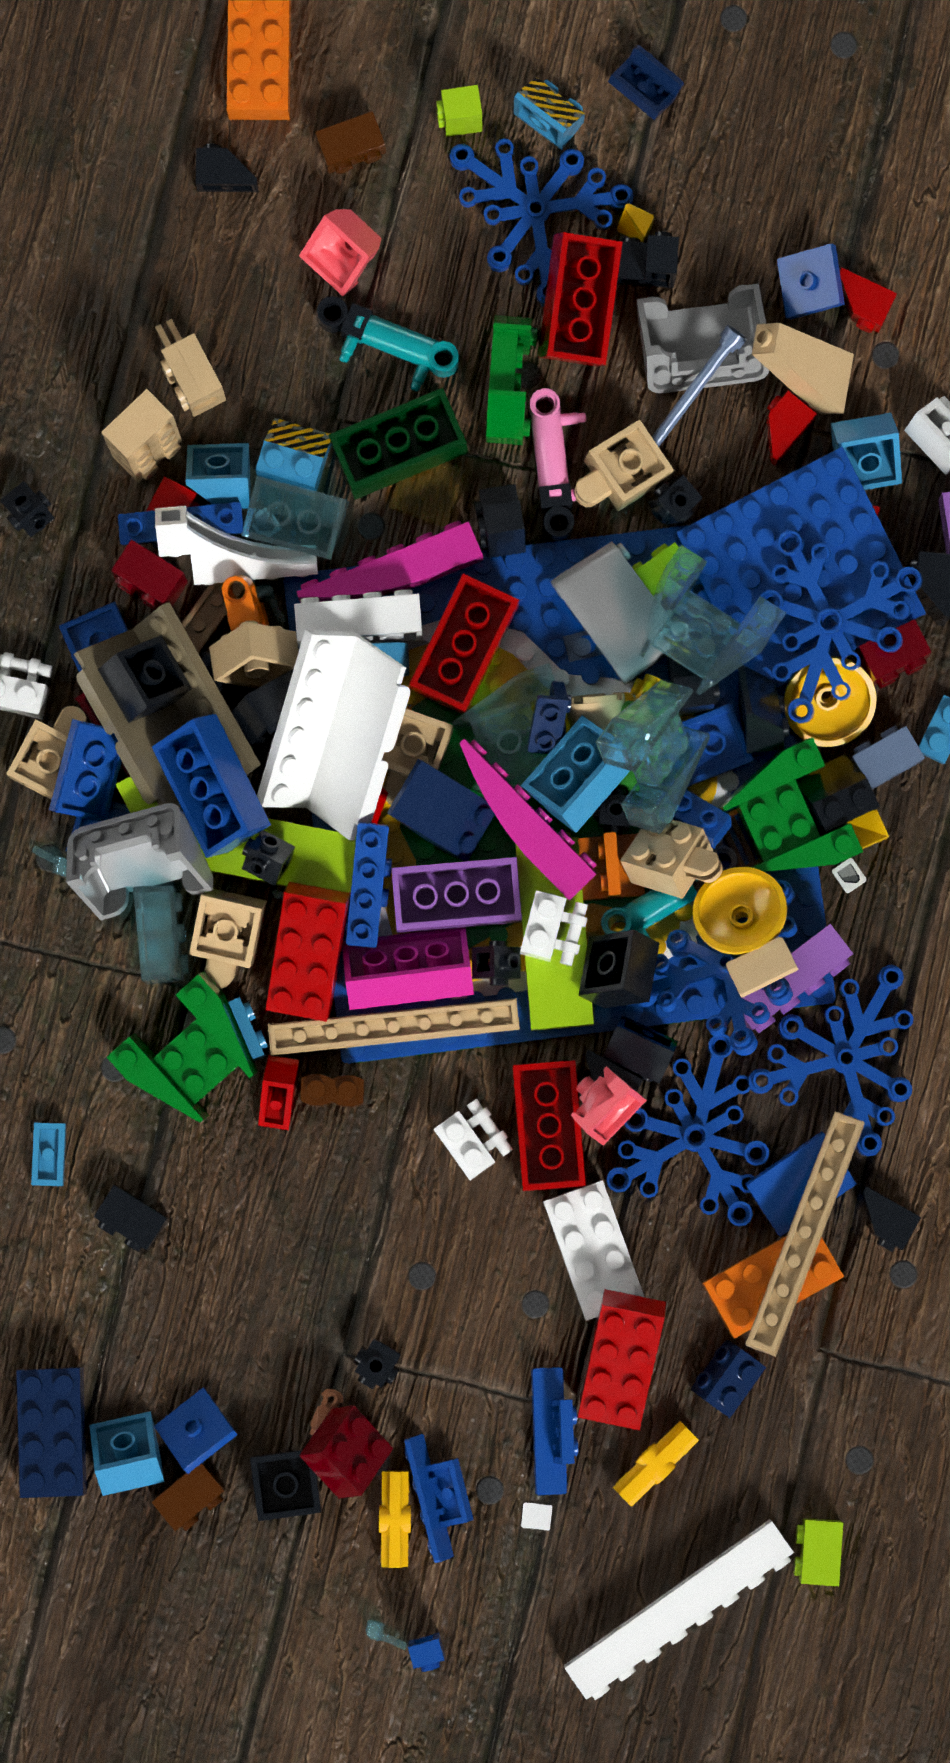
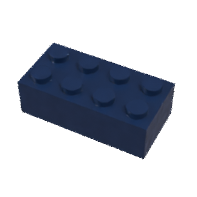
[16,1367,87,1498]

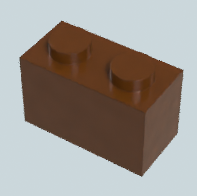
[315,111,386,174]
[151,1462,226,1532]

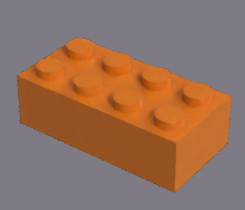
[227,0,291,120]
[702,1235,844,1339]

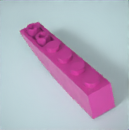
[296,521,483,603]
[460,739,597,900]

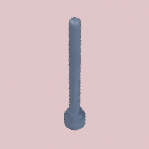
[652,325,747,447]

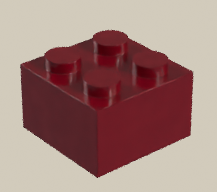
[111,539,188,611]
[853,619,932,689]
[299,1405,393,1499]

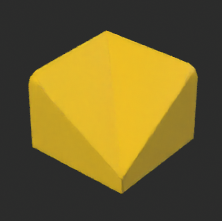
[617,203,654,243]
[846,809,889,850]

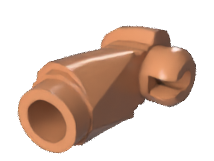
[309,1389,343,1436]

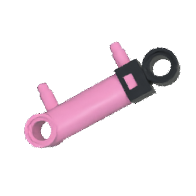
[529,388,587,542]

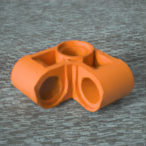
[222,575,269,632]

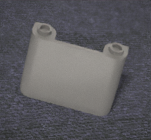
[636,284,769,393]
[550,541,686,686]
[66,803,213,920]

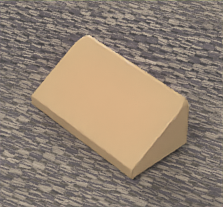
[726,937,799,998]

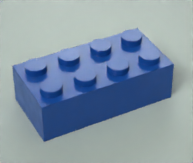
[152,714,271,858]

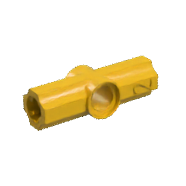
[613,1421,699,1507]
[379,1470,411,1568]

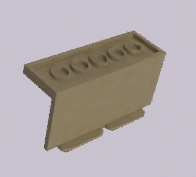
[74,602,261,810]

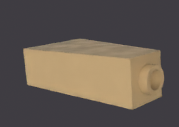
[752,323,854,415]

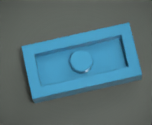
[918,695,950,765]
[228,997,268,1061]
[31,1123,66,1186]

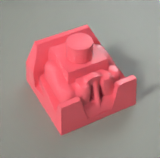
[299,209,382,297]
[571,1066,647,1146]

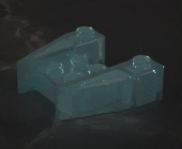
[639,545,786,695]
[452,663,555,794]
[595,680,710,834]

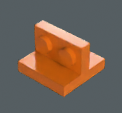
[578,832,645,901]

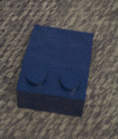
[387,759,495,862]

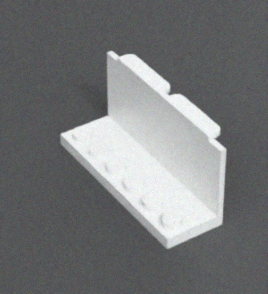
[257,629,410,840]

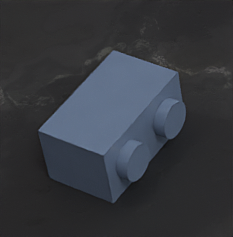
[850,725,925,790]

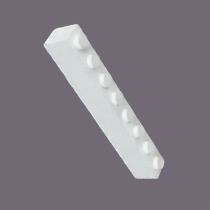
[564,1519,794,1700]

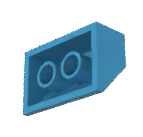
[521,715,638,833]

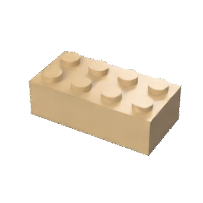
[101,389,182,483]

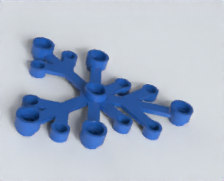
[450,139,633,307]
[758,530,923,724]
[638,880,798,1056]
[747,965,913,1157]
[606,1034,769,1226]

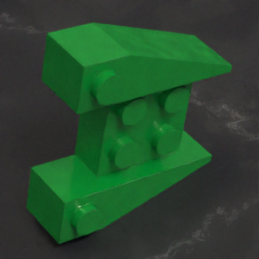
[486,315,538,445]
[717,737,863,872]
[106,971,258,1123]

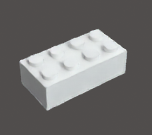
[294,590,423,649]
[543,1180,644,1321]

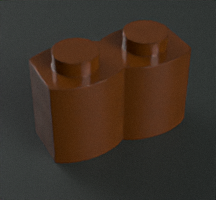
[300,1074,365,1108]

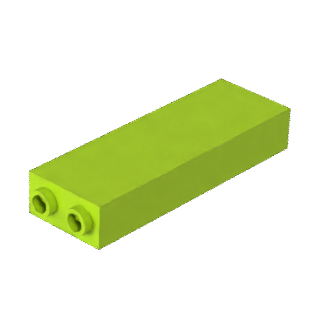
[190,818,356,893]
[515,832,594,1031]

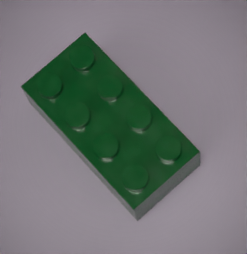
[329,388,468,500]

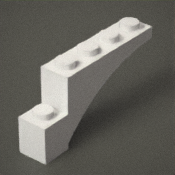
[155,506,318,585]

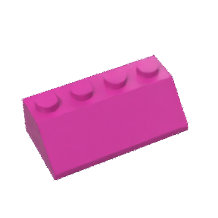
[342,927,474,1010]

